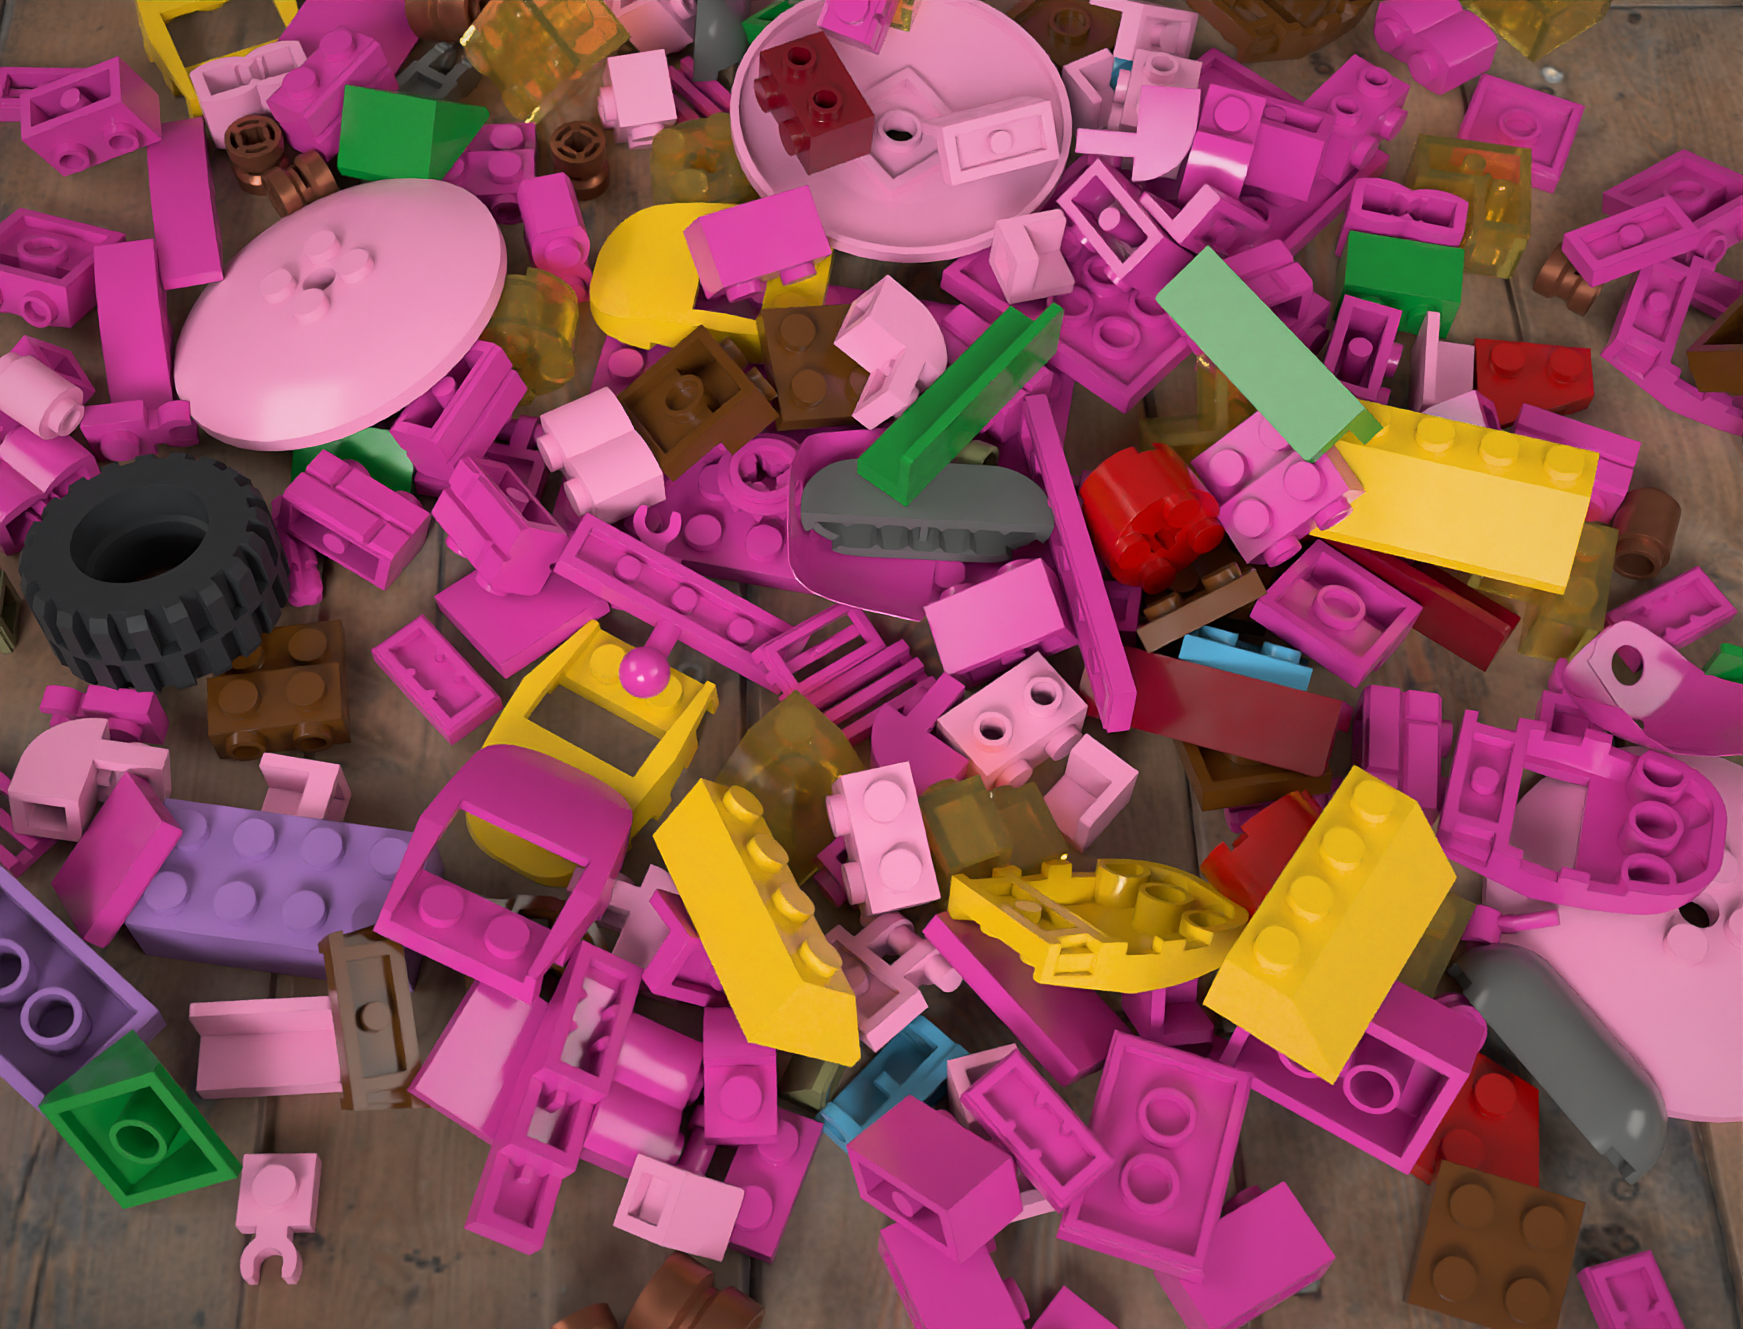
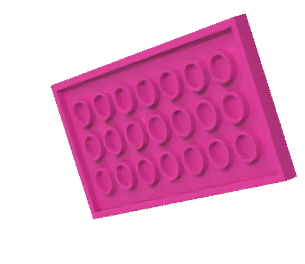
[940,47,1390,414]

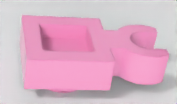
[236,1153,322,1285]

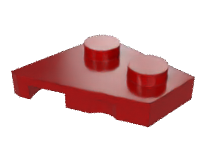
[1472,338,1595,429]
[1409,1052,1539,1188]

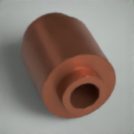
[1607,487,1682,580]

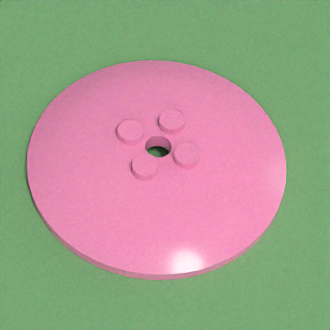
[730,0,1072,263]
[174,178,507,451]
[1482,746,1743,1123]

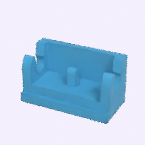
[814,1014,969,1154]

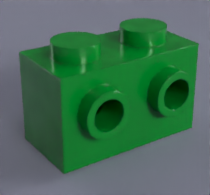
[1332,231,1465,339]

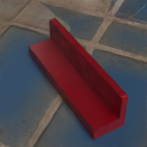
[1294,533,1521,672]
[1077,645,1354,778]

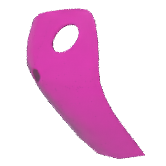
[787,428,936,622]
[1561,621,1743,757]

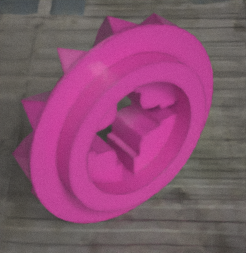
[717,433,802,522]

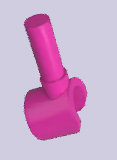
[1459,905,1561,950]

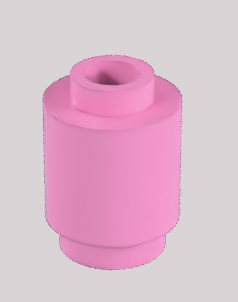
[0,352,84,440]

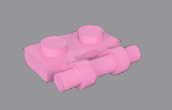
[825,911,963,1053]

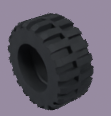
[18,452,291,694]

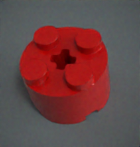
[1078,443,1225,594]
[1199,789,1324,926]

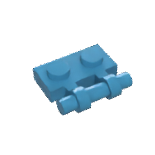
[1178,625,1313,691]

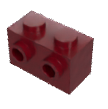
[753,31,875,175]

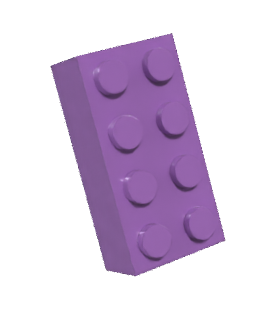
[124,798,445,992]
[0,865,167,1118]

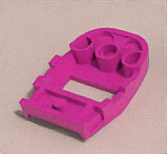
[1600,255,1743,437]
[1436,709,1727,915]
[373,744,633,1005]

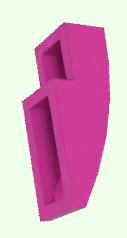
[93,239,177,410]

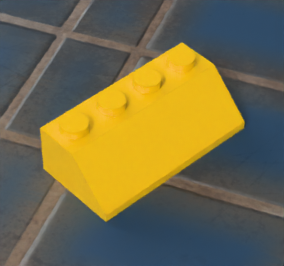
[1309,399,1600,595]
[1203,765,1457,1085]
[652,778,861,1067]

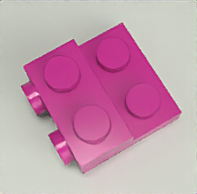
[441,122,538,225]
[1602,149,1743,265]
[0,207,127,329]
[1191,411,1366,567]
[1249,539,1423,688]

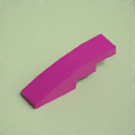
[147,117,224,291]
[464,940,644,1255]

